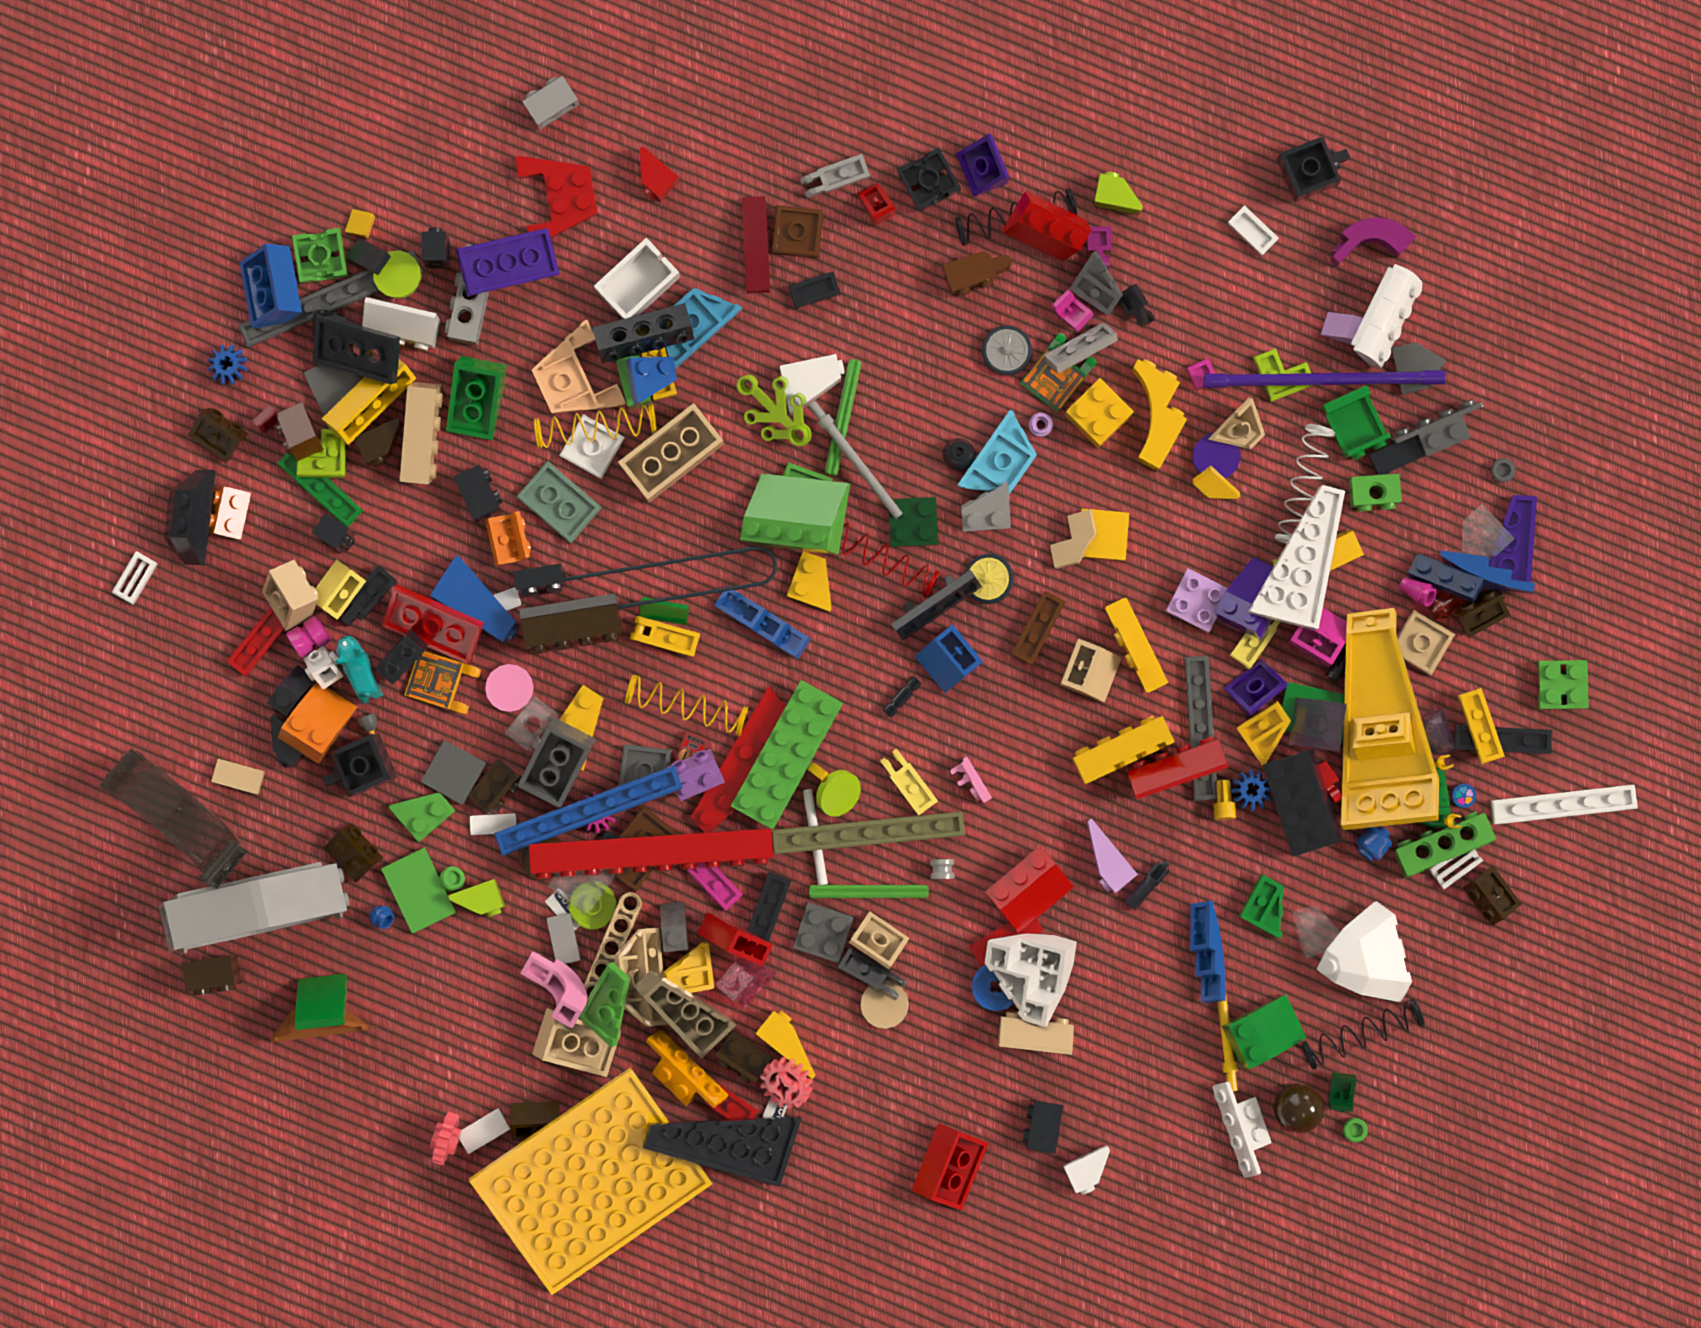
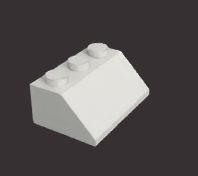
[362,297,441,351]

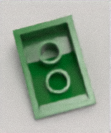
[446,356,507,440]
[1222,994,1307,1070]

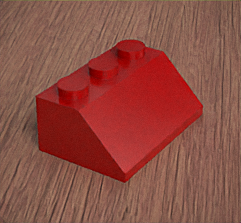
[1002,191,1092,261]
[985,846,1074,933]
[911,1123,989,1210]

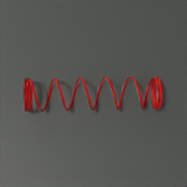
[842,523,940,598]

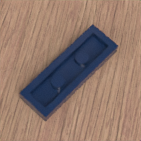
[1408,553,1484,603]

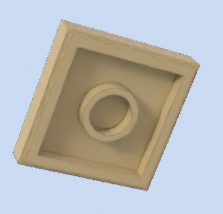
[1397,610,1455,676]

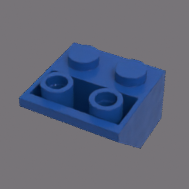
[915,624,983,693]

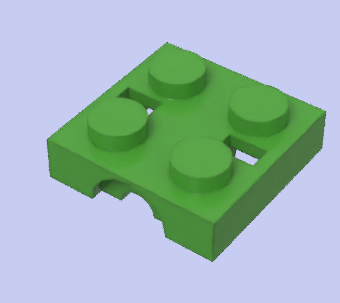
[292,228,348,284]
[1537,660,1588,710]

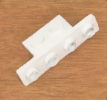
[1212,1082,1272,1178]

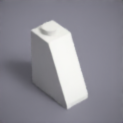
[780,354,845,416]

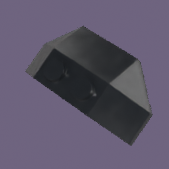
[164,470,216,566]

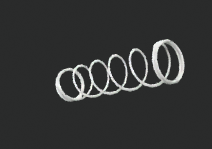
[1274,424,1335,544]

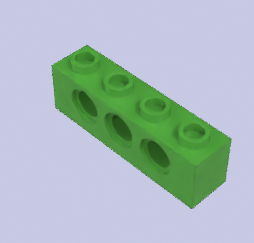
[1393,811,1496,879]

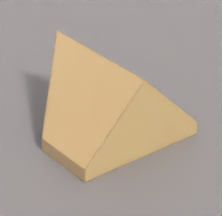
[1208,397,1265,449]

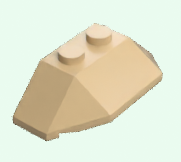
[616,928,668,1027]

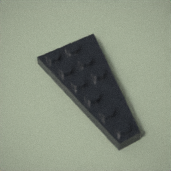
[642,1116,802,1187]

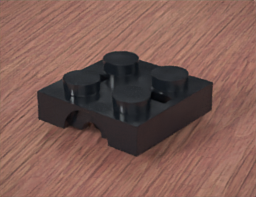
[897,147,961,212]

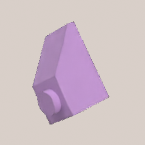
[1321,312,1363,345]

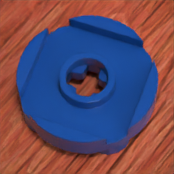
[972,965,1014,1011]

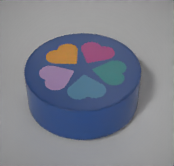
[1451,784,1476,808]

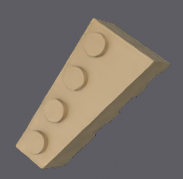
[400,382,443,484]

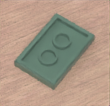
[516,461,602,544]

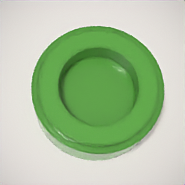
[439,866,465,892]
[1343,1118,1368,1142]

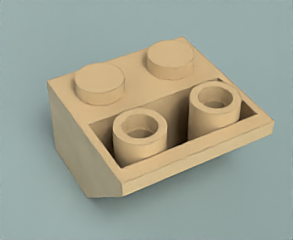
[1060,639,1121,703]

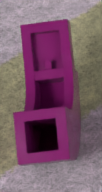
[1330,218,1416,267]

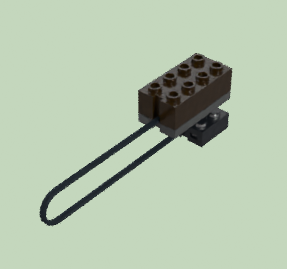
[513,546,777,654]

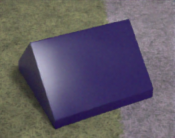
[956,134,1009,197]
[1224,658,1288,717]

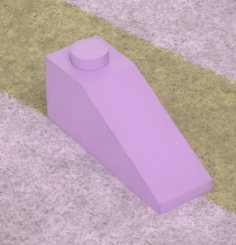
[1086,818,1138,893]

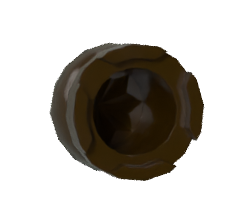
[1273,1083,1325,1133]

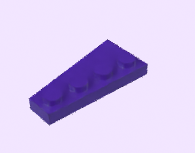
[1482,495,1537,591]

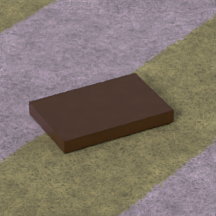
[615,806,680,892]

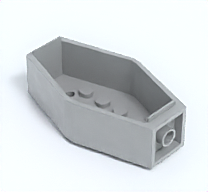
[159,862,349,956]

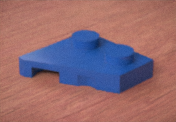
[626,357,677,405]

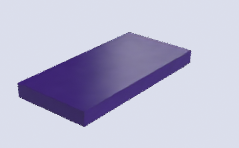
[456,228,560,296]

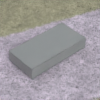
[547,913,581,964]

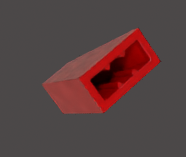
[697,912,773,966]

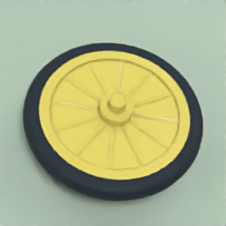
[965,554,1014,604]

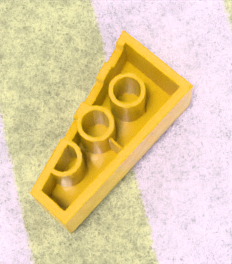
[1072,716,1175,785]

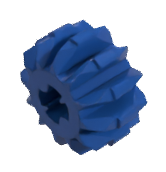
[207,345,248,385]
[1231,770,1271,811]

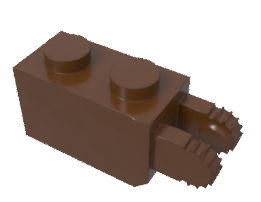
[942,251,1012,297]

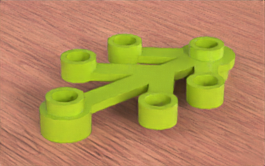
[737,374,811,446]

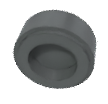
[1490,458,1515,483]

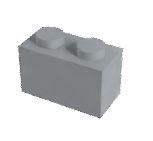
[522,76,579,130]

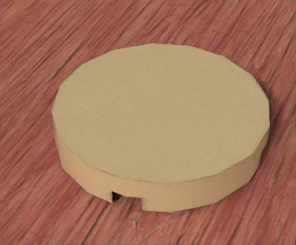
[860,981,909,1029]

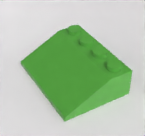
[740,474,850,555]

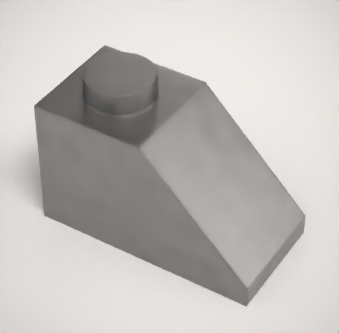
[660,902,689,952]

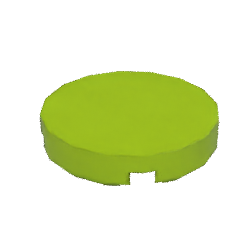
[373,251,421,299]
[816,770,861,816]
[569,882,617,929]

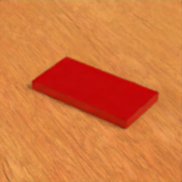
[381,584,484,665]

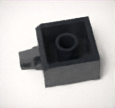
[1277,137,1350,202]
[323,733,398,797]

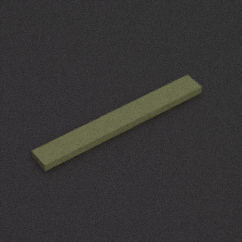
[771,812,965,855]

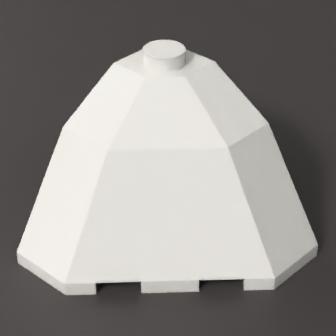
[1317,901,1412,1002]
[985,934,1077,1027]

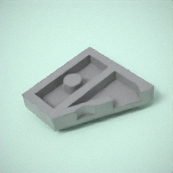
[961,482,1011,532]

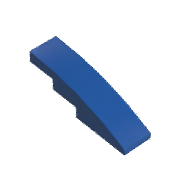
[1441,550,1535,595]
[714,586,811,659]
[1190,901,1226,1004]

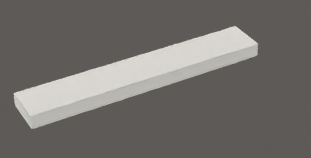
[1490,785,1638,825]

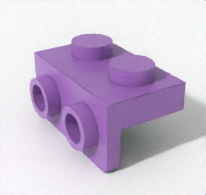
[667,749,725,801]

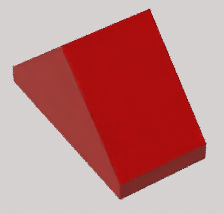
[857,183,896,226]

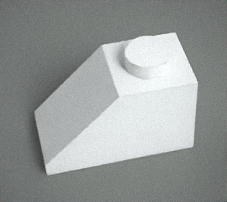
[1063,1145,1110,1195]

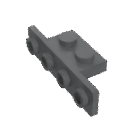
[1390,399,1483,456]

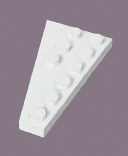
[1248,485,1345,630]

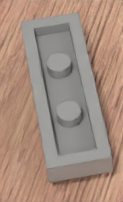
[1044,322,1118,373]

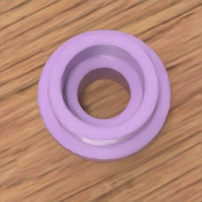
[1029,413,1053,437]

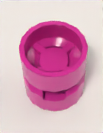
[286,615,331,659]

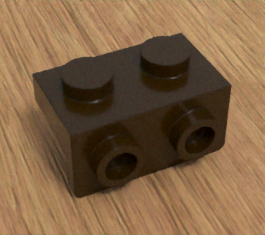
[1454,589,1510,638]
[324,823,383,883]

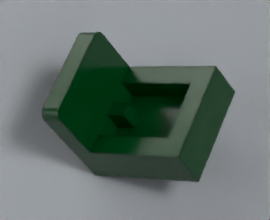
[1328,1072,1357,1113]

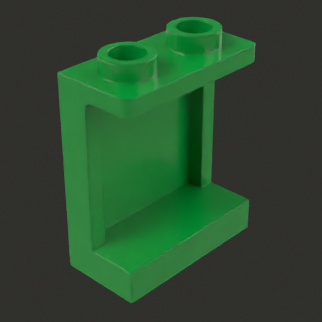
[1321,385,1391,461]

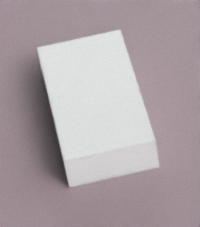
[1227,205,1279,257]
[460,1108,511,1154]

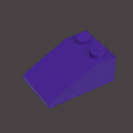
[1214,557,1273,640]

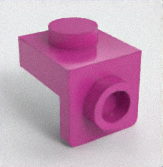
[1052,290,1094,332]

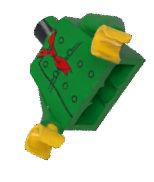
[1420,754,1461,829]

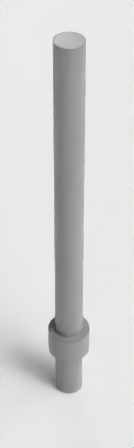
[808,401,903,519]

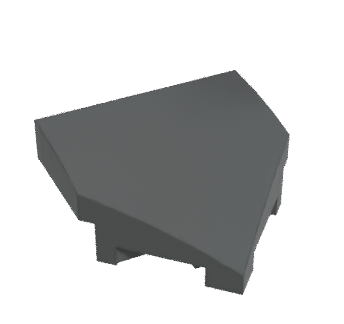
[1392,342,1447,395]

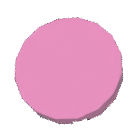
[485,664,534,712]

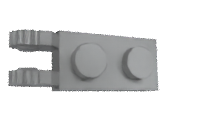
[800,154,870,198]

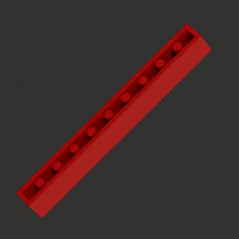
[529,829,773,879]

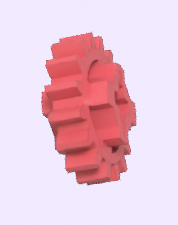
[760,1057,813,1109]
[430,1112,462,1166]

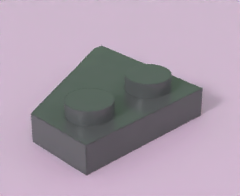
[1069,251,1123,316]

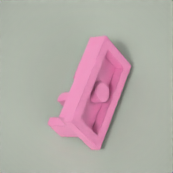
[950,757,992,803]

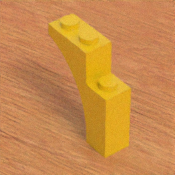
[1132,359,1187,472]

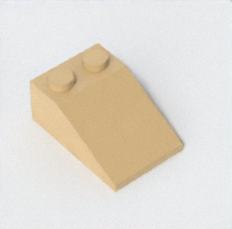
[532,1008,621,1077]

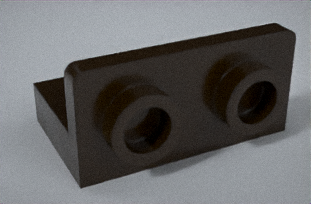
[187,408,248,462]
[468,759,521,814]
[1463,866,1522,926]

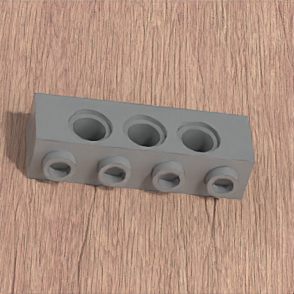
[445,244,489,346]

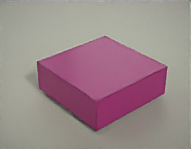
[1186,358,1215,390]

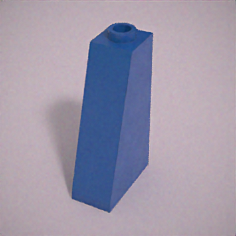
[430,555,518,643]

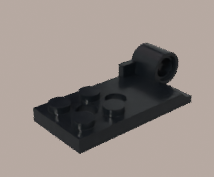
[312,309,400,385]

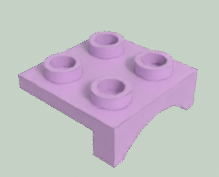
[1165,568,1228,634]

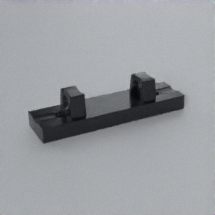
[891,570,982,641]

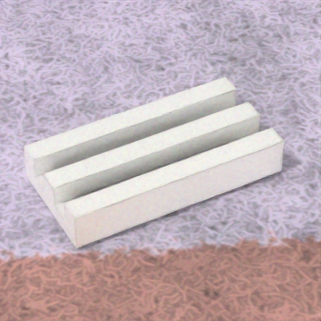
[112,551,158,605]
[1429,849,1483,889]

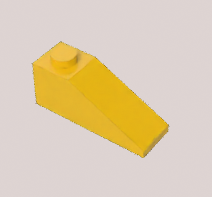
[756,1010,815,1079]

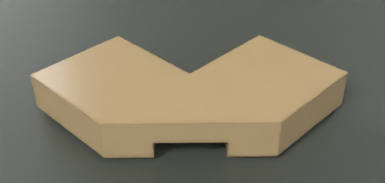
[1050,510,1097,569]

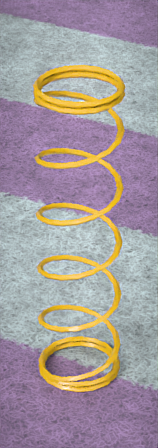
[534,404,657,449]
[625,674,748,736]

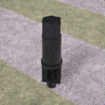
[1124,860,1170,911]

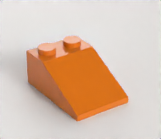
[278,682,358,764]

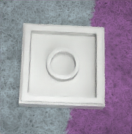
[560,414,625,480]

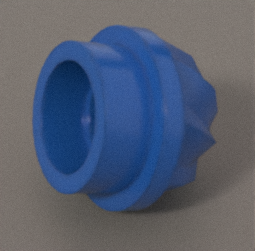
[369,905,395,930]

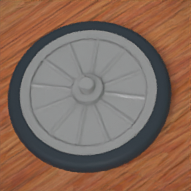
[982,325,1032,375]

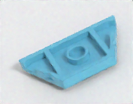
[957,410,1037,495]

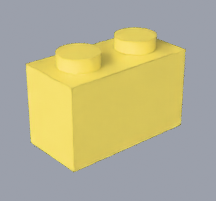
[315,560,366,620]

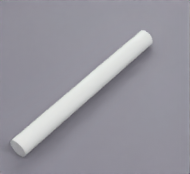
[803,789,828,885]

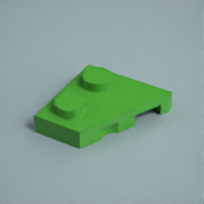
[389,792,456,842]

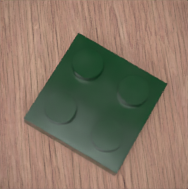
[889,497,938,548]

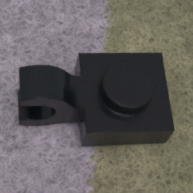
[1118,283,1156,328]

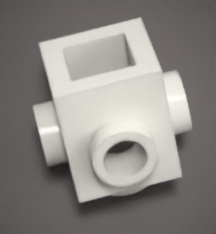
[303,645,343,689]

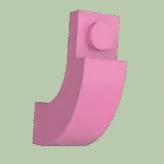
[520,952,587,1028]

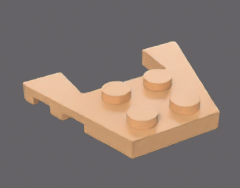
[532,320,627,414]

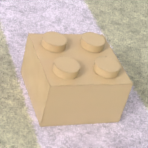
[262,560,318,631]

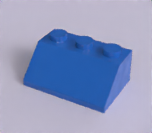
[239,243,302,329]

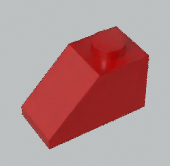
[639,146,679,202]

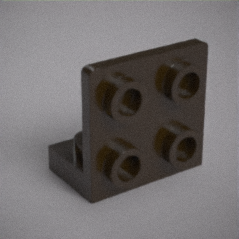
[715,1030,773,1084]

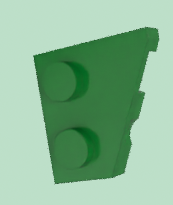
[1239,874,1284,939]

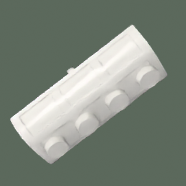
[1351,264,1423,369]

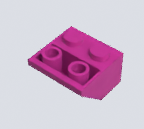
[1288,608,1347,667]

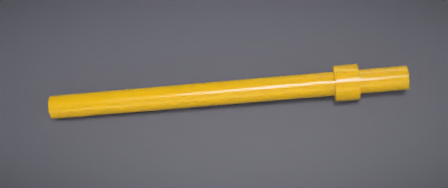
[1218,996,1238,1091]

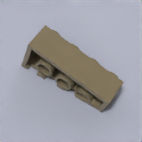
[633,970,736,1059]

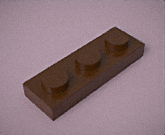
[1011,591,1066,665]

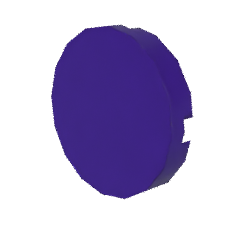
[1192,433,1240,479]

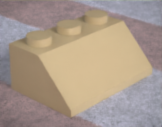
[997,1012,1074,1055]

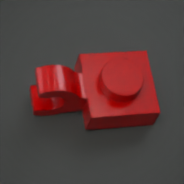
[1319,760,1343,804]

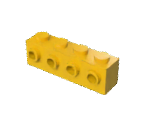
[322,360,416,445]

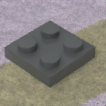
[793,902,854,963]

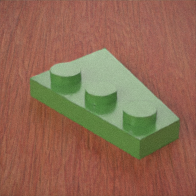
[579,962,630,1048]

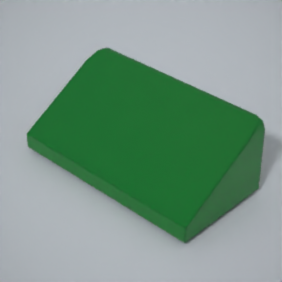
[640,597,689,625]

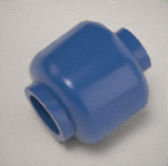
[1356,826,1392,862]

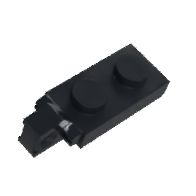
[341,565,398,626]

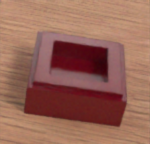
[252,405,279,433]

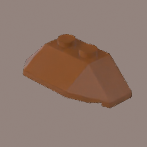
[271,1007,370,1043]

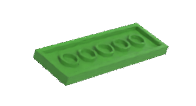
[731,680,843,830]

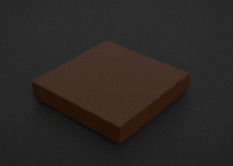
[771,205,824,258]

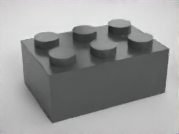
[517,717,596,808]

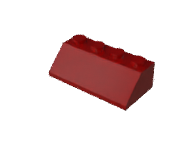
[1127,736,1229,800]

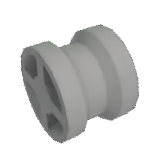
[930,859,955,879]

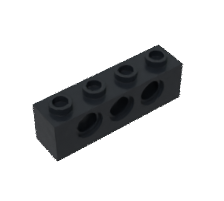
[592,303,694,364]

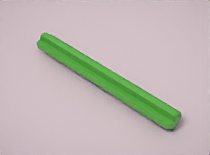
[825,359,862,476]
[809,885,929,898]

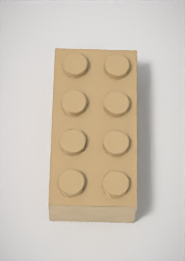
[618,403,724,503]

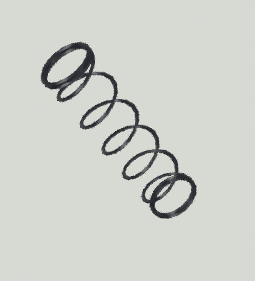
[955,187,1078,247]
[1301,998,1425,1070]

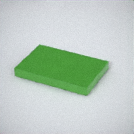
[381,847,457,934]

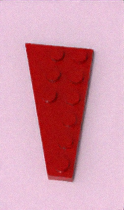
[691,687,786,833]

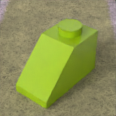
[1093,172,1143,215]
[448,879,505,918]

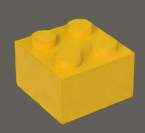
[1065,378,1134,448]

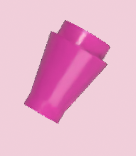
[1399,578,1436,606]

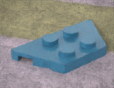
[666,288,742,370]

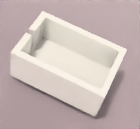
[594,238,680,320]

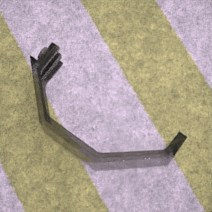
[100,748,248,889]

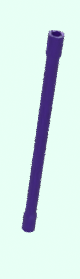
[1204,370,1445,388]

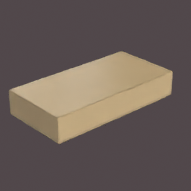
[211,759,265,795]

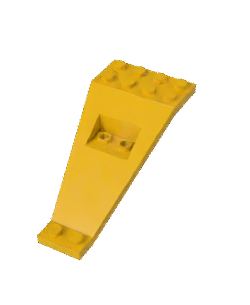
[1341,608,1439,830]

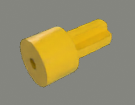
[1214,780,1236,821]

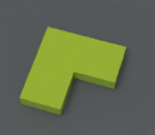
[1253,349,1314,402]
[297,429,345,478]

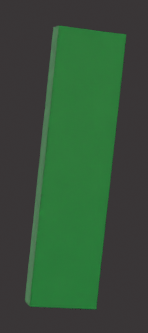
[277,453,364,528]

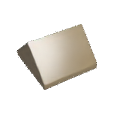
[849,912,909,969]

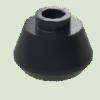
[943,438,975,471]

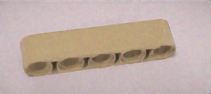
[584,892,642,998]

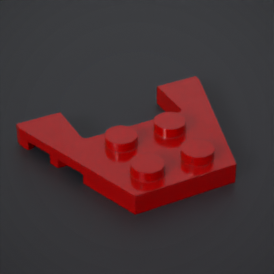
[515,156,598,238]

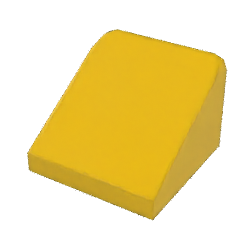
[345,209,375,239]

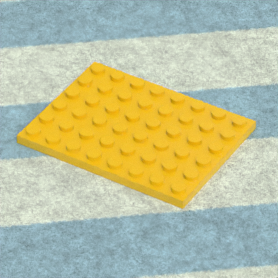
[469,1067,712,1295]

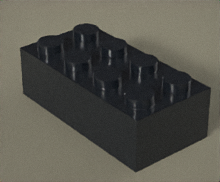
[1263,749,1343,857]

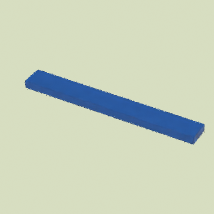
[494,765,684,856]

